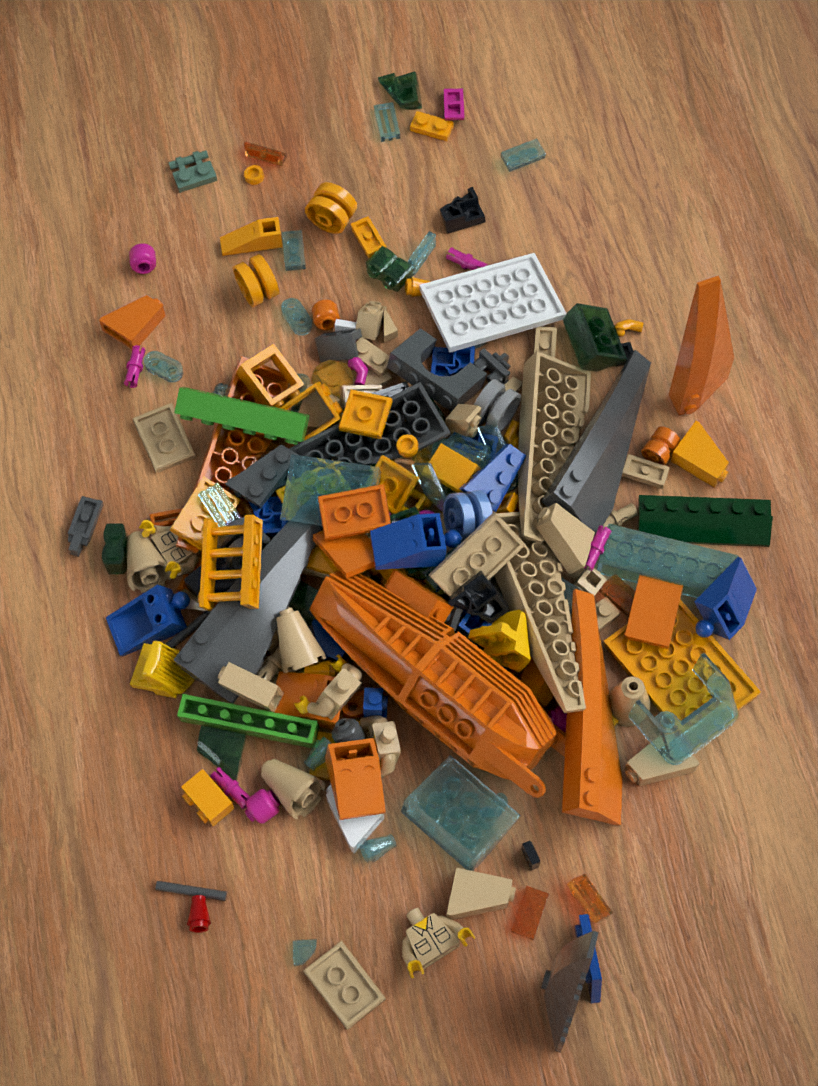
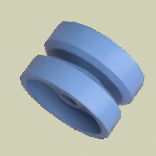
[443,490,493,542]

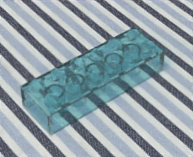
[597,524,739,598]

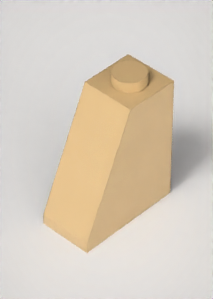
[536,503,595,574]
[218,662,284,712]
[625,729,700,786]
[446,868,516,920]

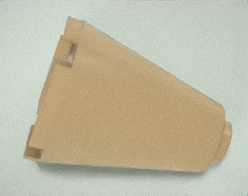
[126,531,171,593]
[276,608,326,673]
[609,677,651,727]
[261,759,325,819]

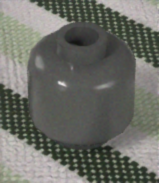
[332,718,366,743]

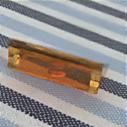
[244,142,287,166]

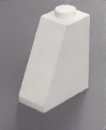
[326,784,384,854]

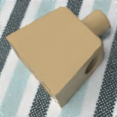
[299,384,344,429]

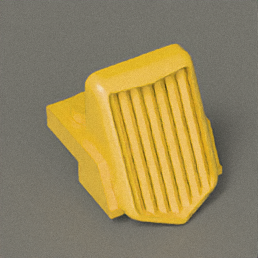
[468,610,531,672]
[130,641,195,699]

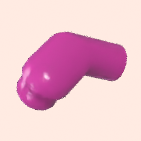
[348,357,368,385]

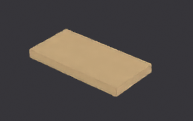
[429,512,526,608]

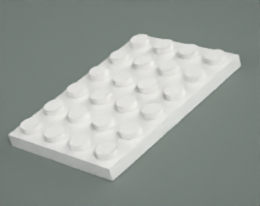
[420,253,567,353]

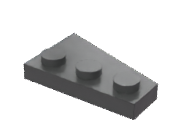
[225,444,300,509]

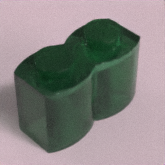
[366,246,414,292]
[102,523,128,574]

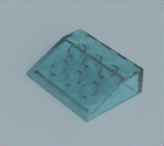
[280,454,381,526]
[401,755,521,871]

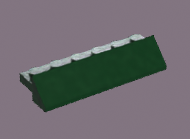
[637,495,773,547]

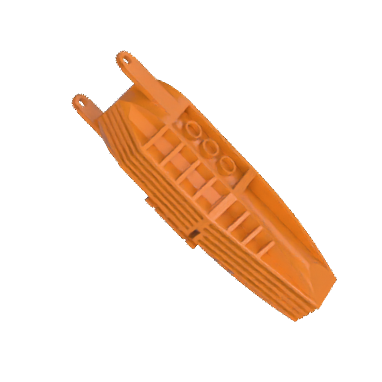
[309,570,566,798]

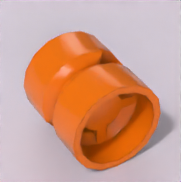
[641,426,681,465]

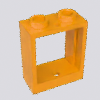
[236,344,304,408]
[280,382,343,444]

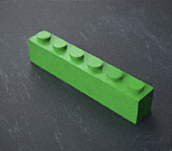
[174,387,310,445]
[177,694,319,749]

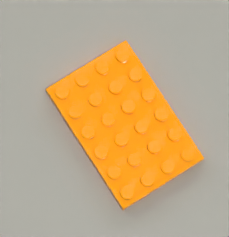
[603,599,761,747]

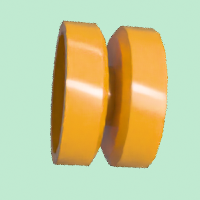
[305,182,357,234]
[232,254,280,307]

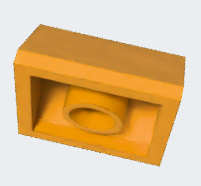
[424,443,481,493]

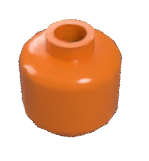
[312,299,340,330]

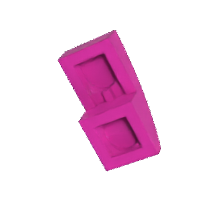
[444,88,464,120]

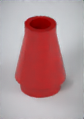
[187,895,211,933]

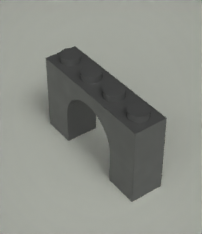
[387,328,487,412]

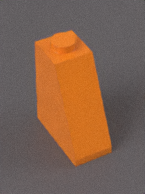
[99,295,166,349]
[384,569,453,623]

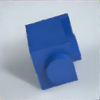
[363,687,388,719]

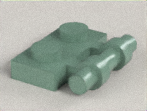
[168,150,217,193]

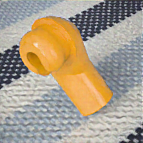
[614,319,644,337]

